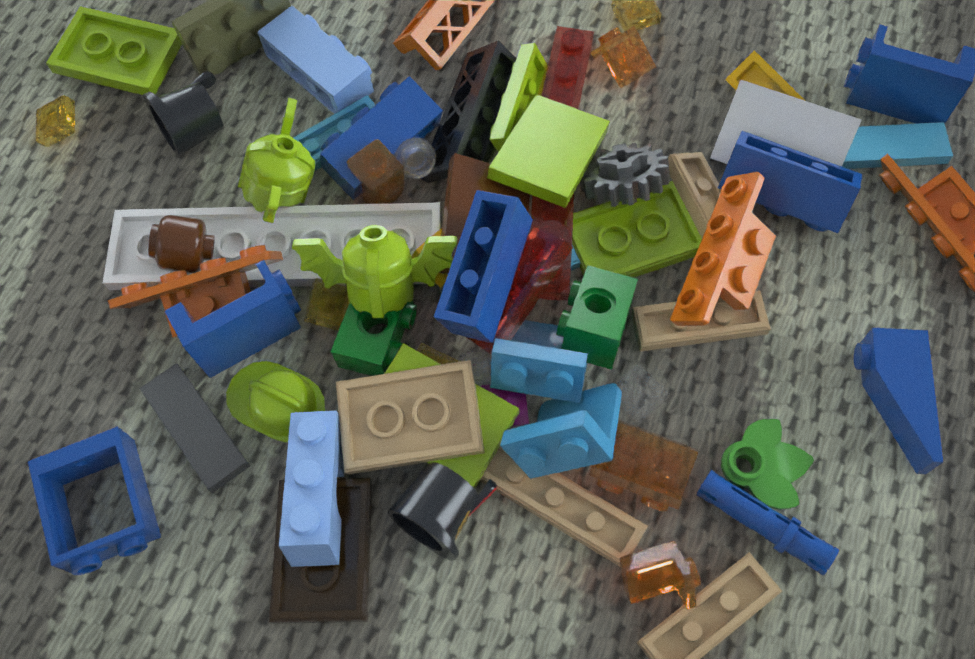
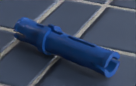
[696,470,839,576]

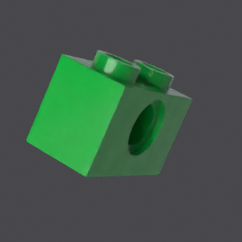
[556,265,638,370]
[331,300,417,376]

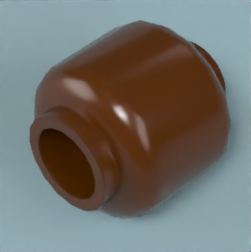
[148,215,215,273]

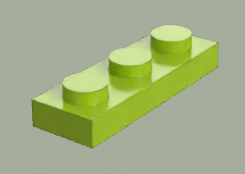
[489,43,550,152]

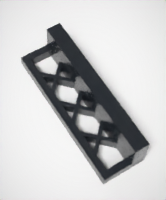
[419,40,517,183]

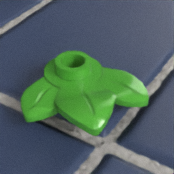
[721,419,814,510]

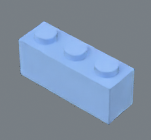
[257,5,374,114]

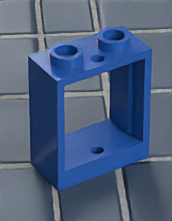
[28,426,161,575]

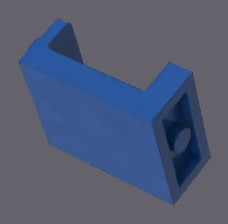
[844,24,975,124]
[165,260,302,378]

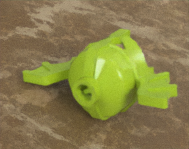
[238,98,315,223]
[292,225,457,318]

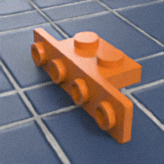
[879,154,975,292]
[670,172,776,326]
[108,245,283,337]

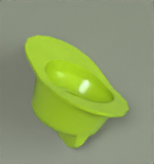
[226,361,325,443]

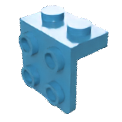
[490,318,588,403]
[500,383,622,479]

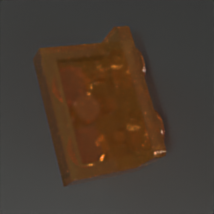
[589,420,699,511]

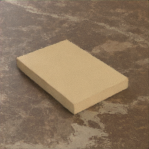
[336,360,485,474]

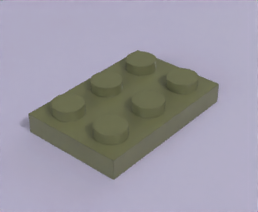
[171,0,291,76]

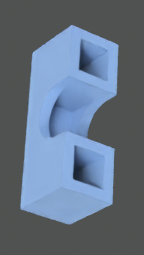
[279,411,344,567]

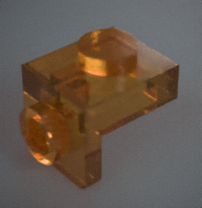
[590,26,656,88]
[347,139,404,204]
[619,540,701,610]

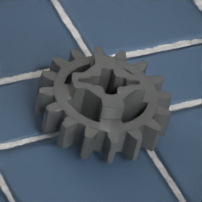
[580,143,670,207]

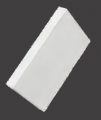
[710,80,862,167]

